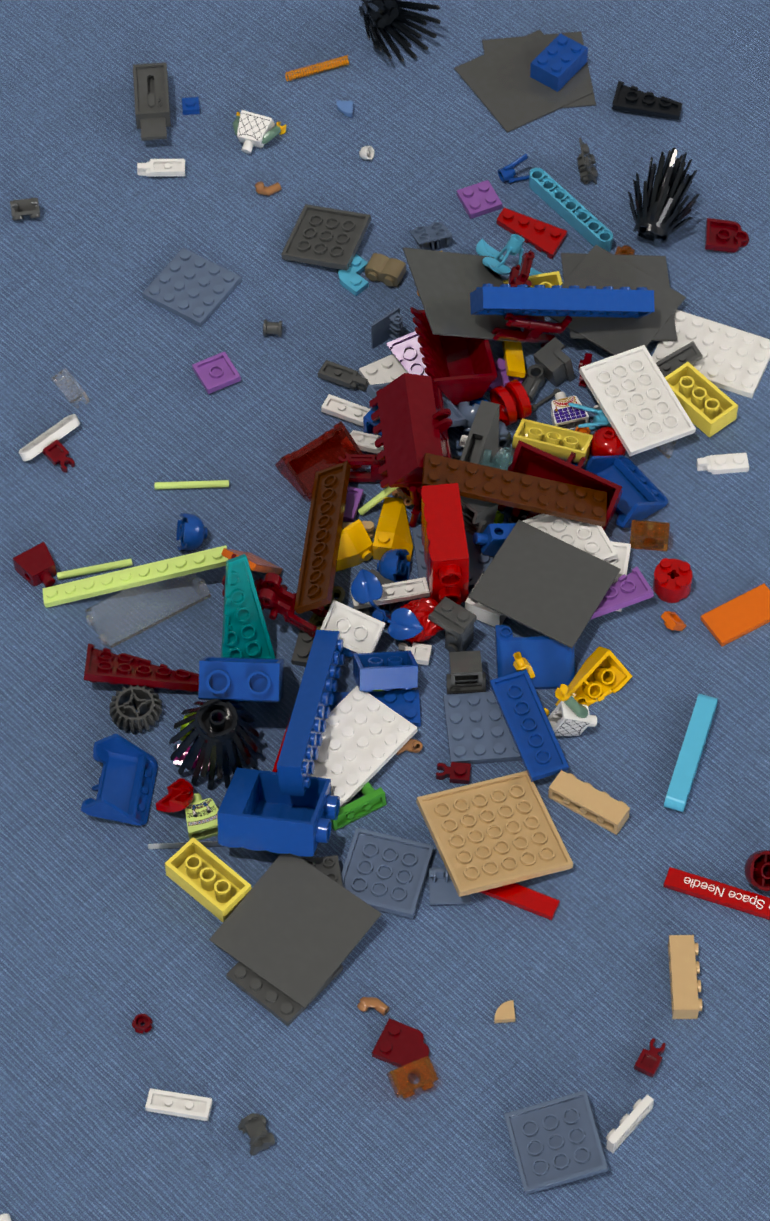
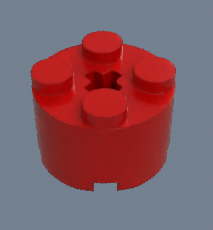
[653,558,692,603]

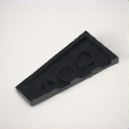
[612,81,682,120]

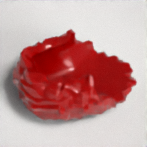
[388,597,444,644]

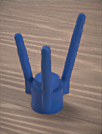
[498,154,529,184]

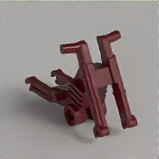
[491,250,572,348]
[338,453,422,528]
[222,554,328,638]

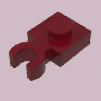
[579,353,592,387]
[43,440,75,473]
[436,762,471,784]
[634,1038,666,1078]

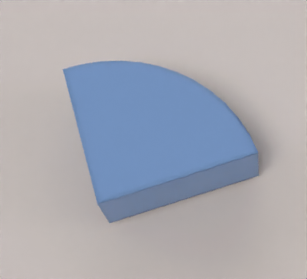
[336,100,353,118]

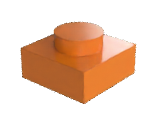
[660,611,687,631]

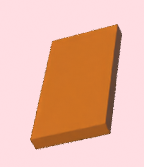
[221,548,283,575]
[700,583,770,647]

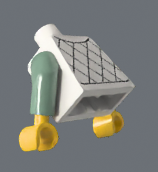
[233,110,287,154]
[543,684,597,736]

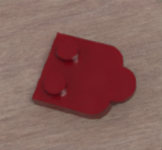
[705,218,749,253]
[372,1018,429,1069]

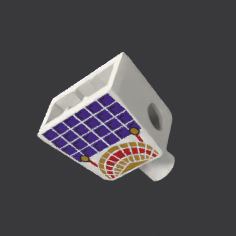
[551,392,589,431]

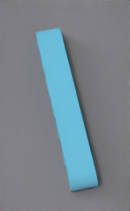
[529,168,613,252]
[664,694,718,812]

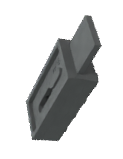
[133,62,171,141]

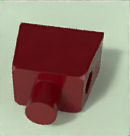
[13,542,57,587]

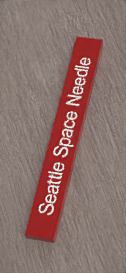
[663,867,770,920]

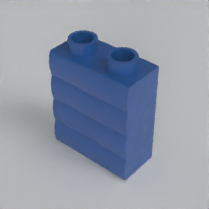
[198,656,284,702]
[217,767,340,857]

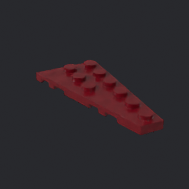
[84,643,199,692]

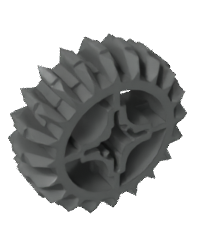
[109,685,162,734]

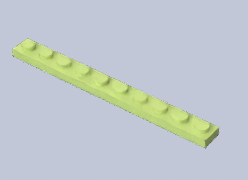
[42,545,229,608]

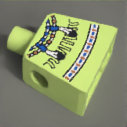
[185,793,218,841]

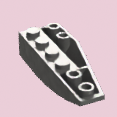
[460,400,500,468]

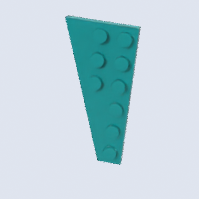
[221,554,275,658]

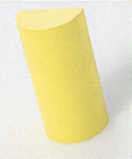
[512,418,593,466]

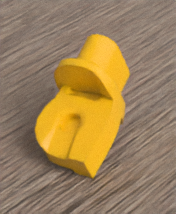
[513,652,535,678]

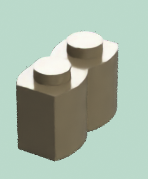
[365,253,406,287]

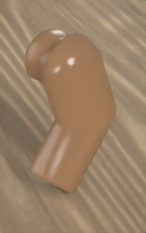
[255,182,281,196]
[392,488,412,506]
[396,739,423,755]
[357,997,390,1016]

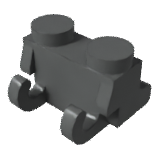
[10,198,40,220]
[238,1113,275,1156]

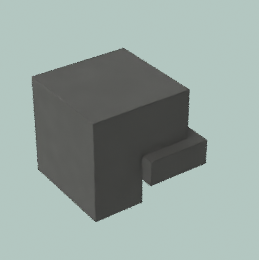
[533,337,575,387]
[460,496,499,535]
[446,650,486,694]

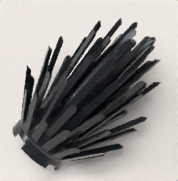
[628,148,700,243]

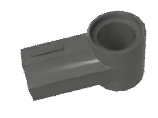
[522,364,545,401]

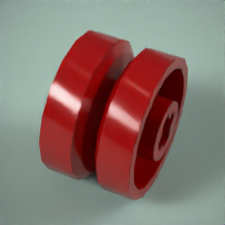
[490,379,532,426]

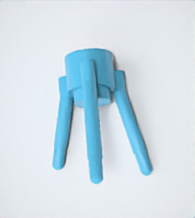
[568,403,611,430]

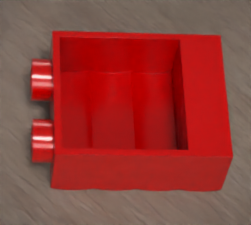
[421,483,469,605]

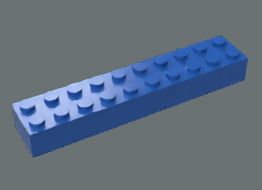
[470,284,655,318]
[277,630,345,796]

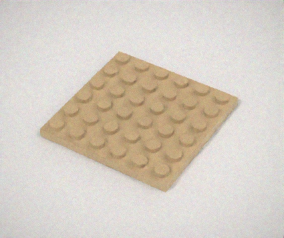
[416,771,573,897]

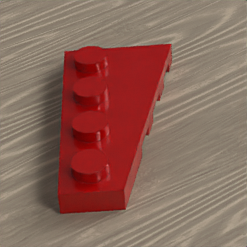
[496,208,567,259]

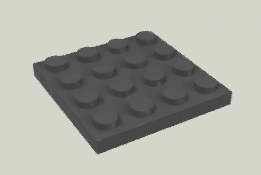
[281,204,371,270]
[226,962,343,1026]

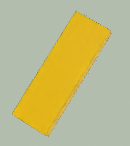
[502,341,526,378]

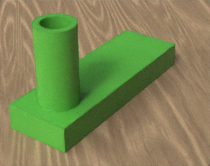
[331,782,387,831]

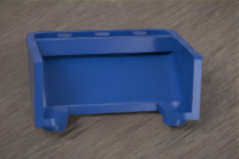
[584,455,669,528]
[495,625,575,690]
[81,734,158,826]

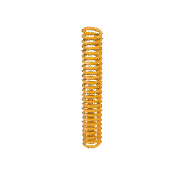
[285,55,349,81]

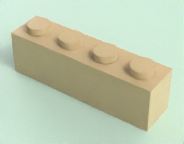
[548,770,630,835]
[668,935,702,1019]

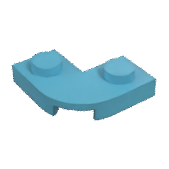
[338,254,369,296]

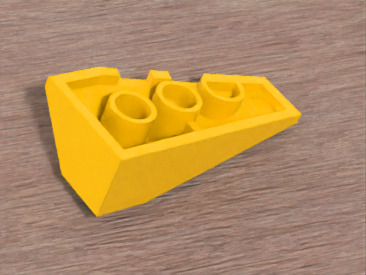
[373,497,413,562]
[299,519,373,572]
[555,646,633,707]

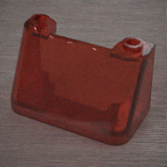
[275,421,363,499]

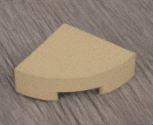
[494,1000,515,1023]

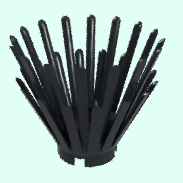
[359,0,441,62]
[169,699,261,790]

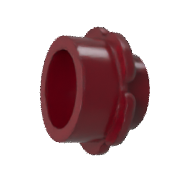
[132,1014,153,1034]

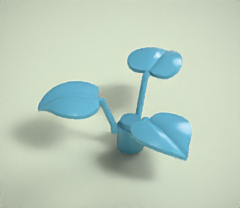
[476,234,543,276]

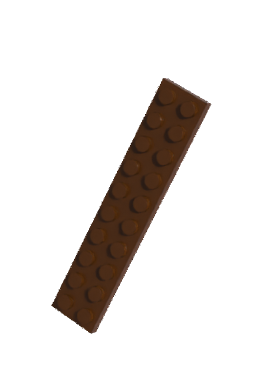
[421,453,607,527]
[294,461,351,614]

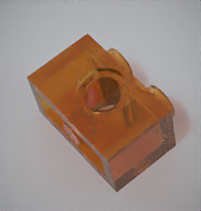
[630,520,670,551]
[387,1056,438,1099]

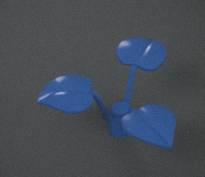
[342,569,424,657]

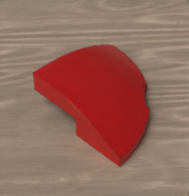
[155,778,194,812]

